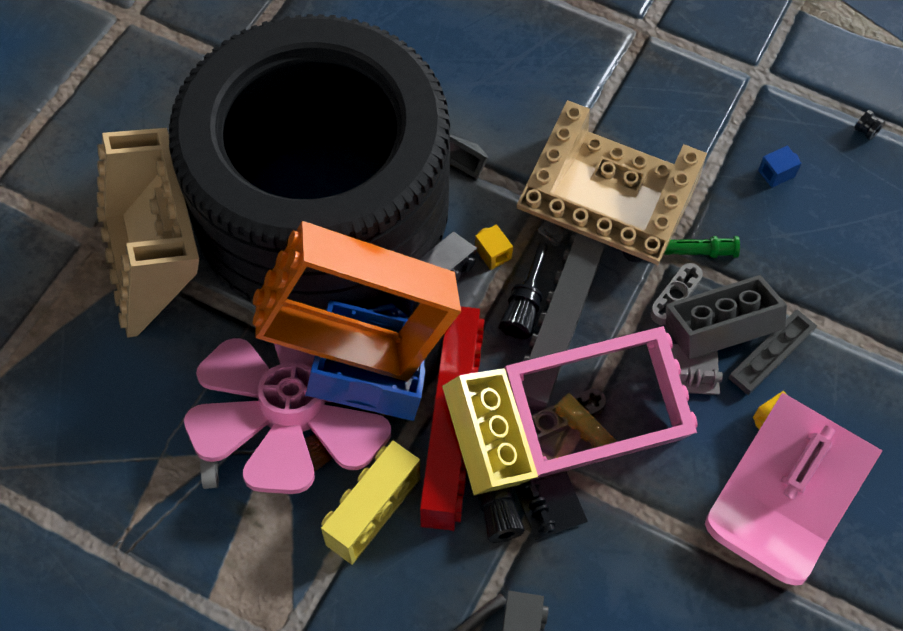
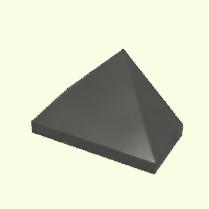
[450,135,488,179]

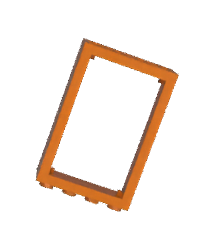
[253,221,461,382]

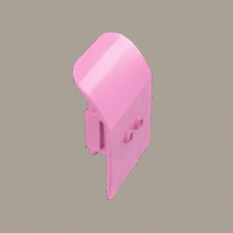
[705,392,882,586]

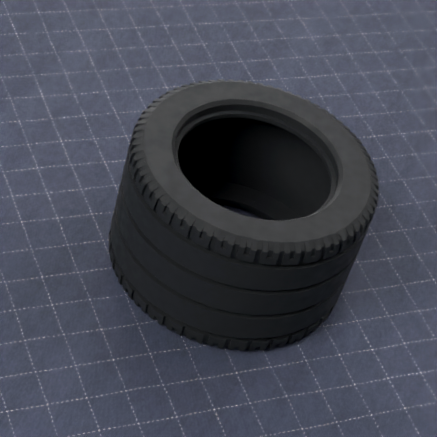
[169,14,450,311]

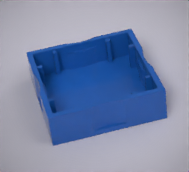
[305,300,426,421]

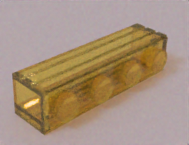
[554,393,617,448]

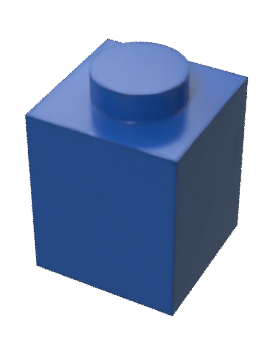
[758,145,802,188]

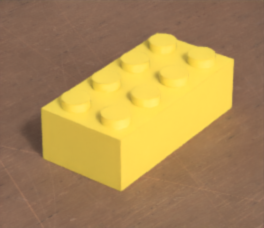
[442,368,538,495]
[321,440,421,565]

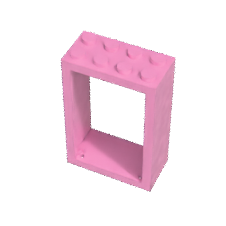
[504,326,698,479]

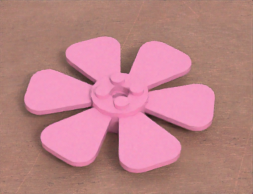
[184,338,391,494]

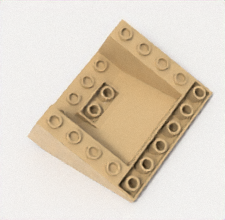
[517,100,707,265]
[97,128,199,337]

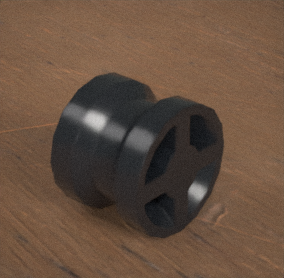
[854,110,885,140]

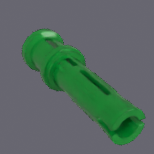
[664,236,740,258]

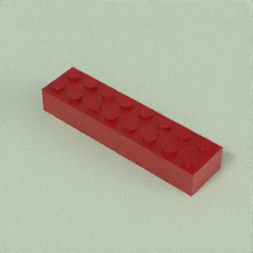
[420,306,485,531]

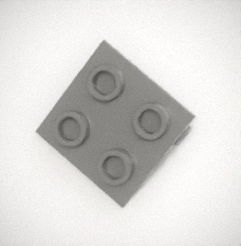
[671,344,722,395]

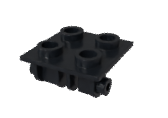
[515,471,588,540]

